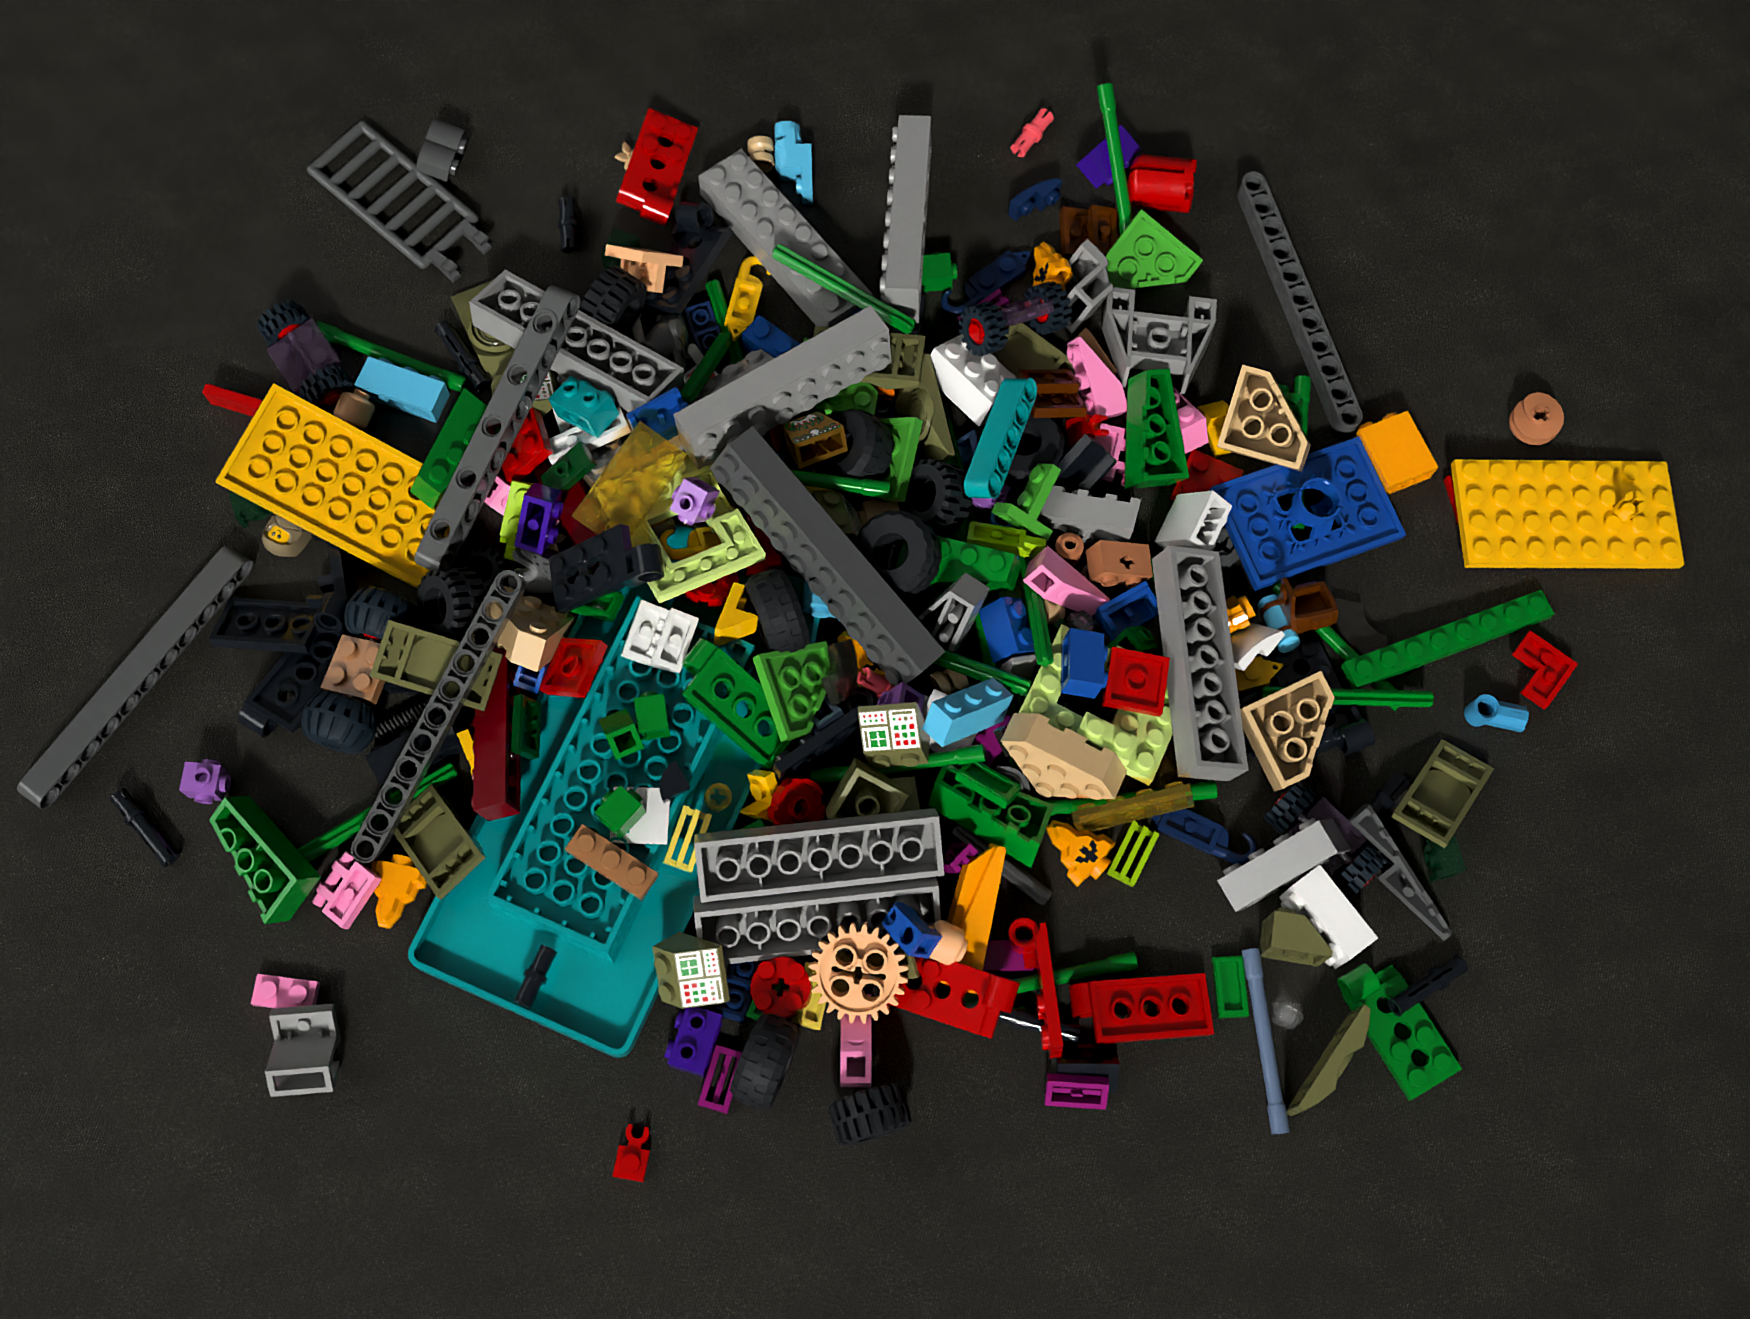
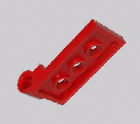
[615,108,698,226]
[1009,918,1063,1059]
[879,957,1020,1039]
[1069,973,1214,1044]

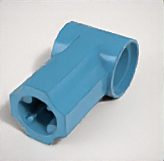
[1464,694,1529,732]

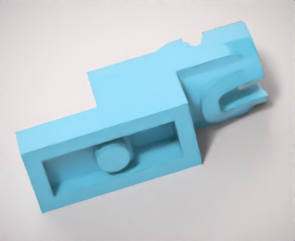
[775,121,813,205]

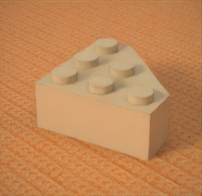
[1217,364,1311,472]
[483,586,577,672]
[1240,671,1335,792]
[1001,713,1127,800]

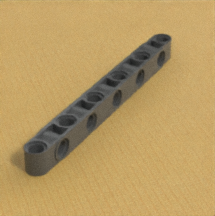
[414,285,581,571]

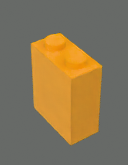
[1354,411,1438,495]

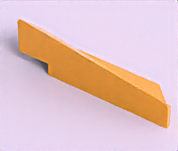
[940,843,1006,994]

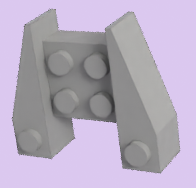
[1102,287,1217,394]

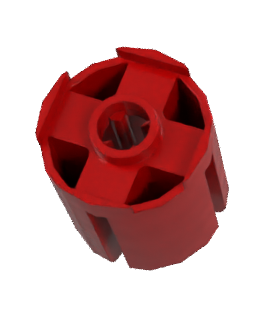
[1127,154,1197,213]

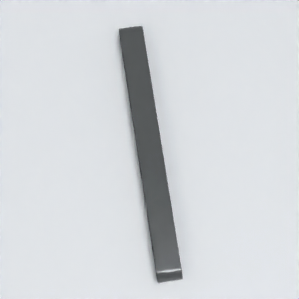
[1237,171,1363,438]
[17,545,253,809]
[351,570,526,863]

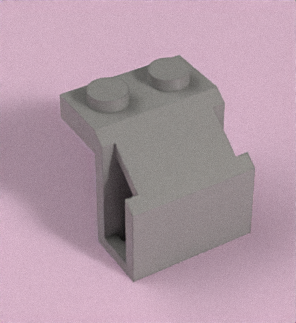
[1066,239,1113,333]
[265,1004,340,1097]

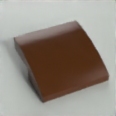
[1059,205,1118,259]
[1018,369,1087,418]

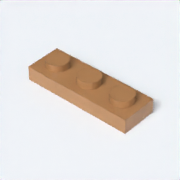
[565,824,659,901]

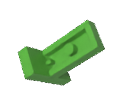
[991,463,1061,541]

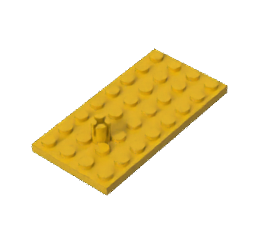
[216,383,450,589]
[1451,459,1685,569]

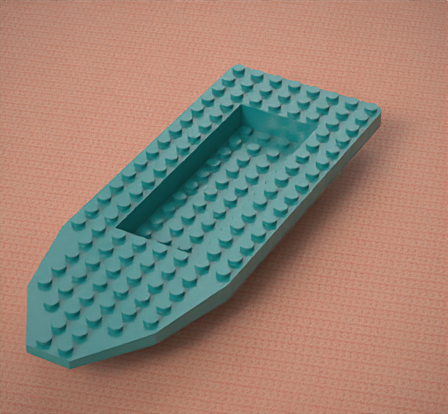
[408,443,821,1058]

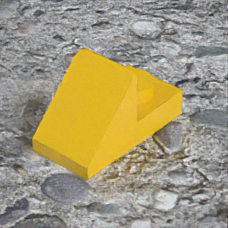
[1197,400,1233,457]
[713,582,758,646]
[739,769,778,825]

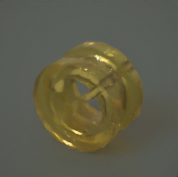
[704,783,732,812]

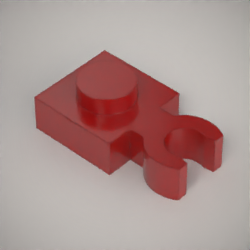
[1065,414,1109,448]
[612,1124,651,1183]

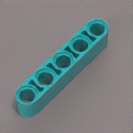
[964,378,1037,499]

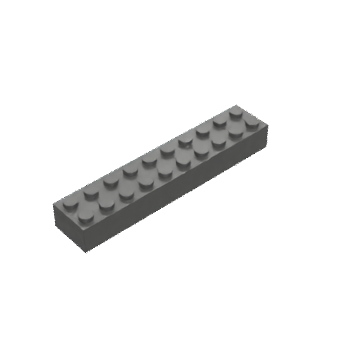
[709,426,945,686]

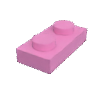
[251,974,320,1008]

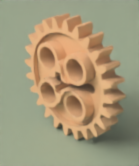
[808,922,909,1024]

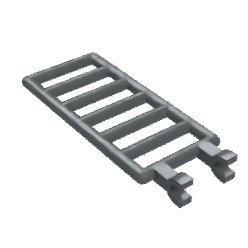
[307,121,492,283]

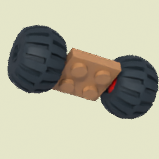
[301,587,418,754]

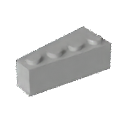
[1027,482,1141,543]
[1217,818,1351,912]

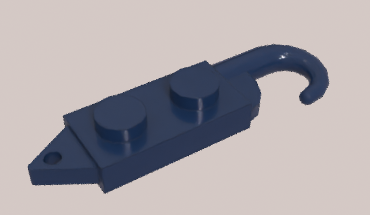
[941,251,1031,316]
[1145,801,1258,865]

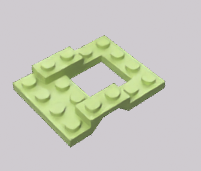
[596,453,765,604]
[1018,624,1173,786]

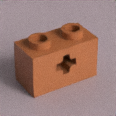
[1086,540,1153,589]

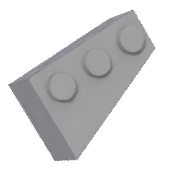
[915,573,990,653]

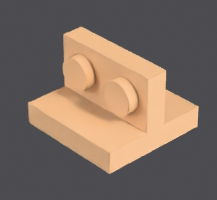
[605,244,683,293]

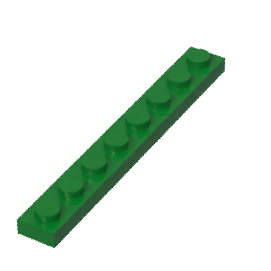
[1341,590,1555,689]

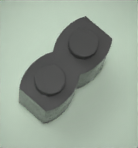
[416,118,467,182]

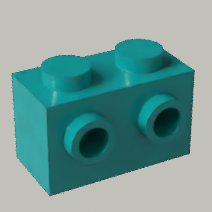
[548,375,619,438]

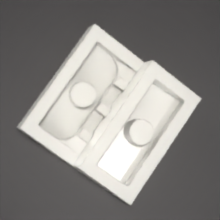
[620,600,699,673]
[1230,622,1285,671]

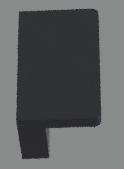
[1055,434,1117,493]
[1055,1044,1120,1093]

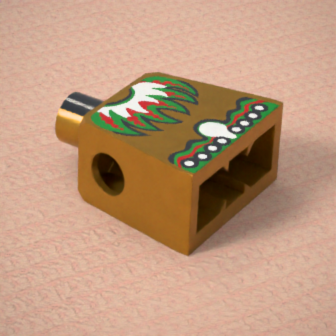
[783,412,848,469]

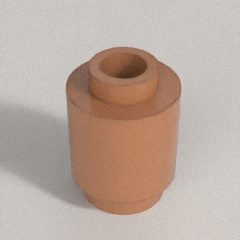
[1053,533,1084,567]

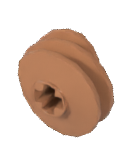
[1509,392,1564,445]

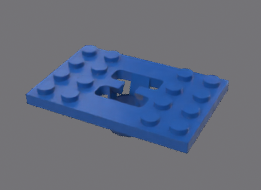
[1209,437,1406,591]

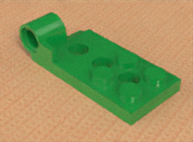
[681,638,791,770]
[1337,963,1462,1101]

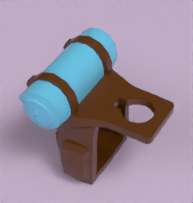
[1258,577,1338,653]

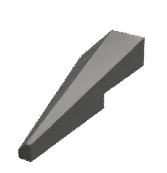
[1339,804,1452,940]

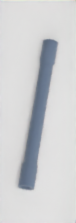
[1241,948,1290,1135]

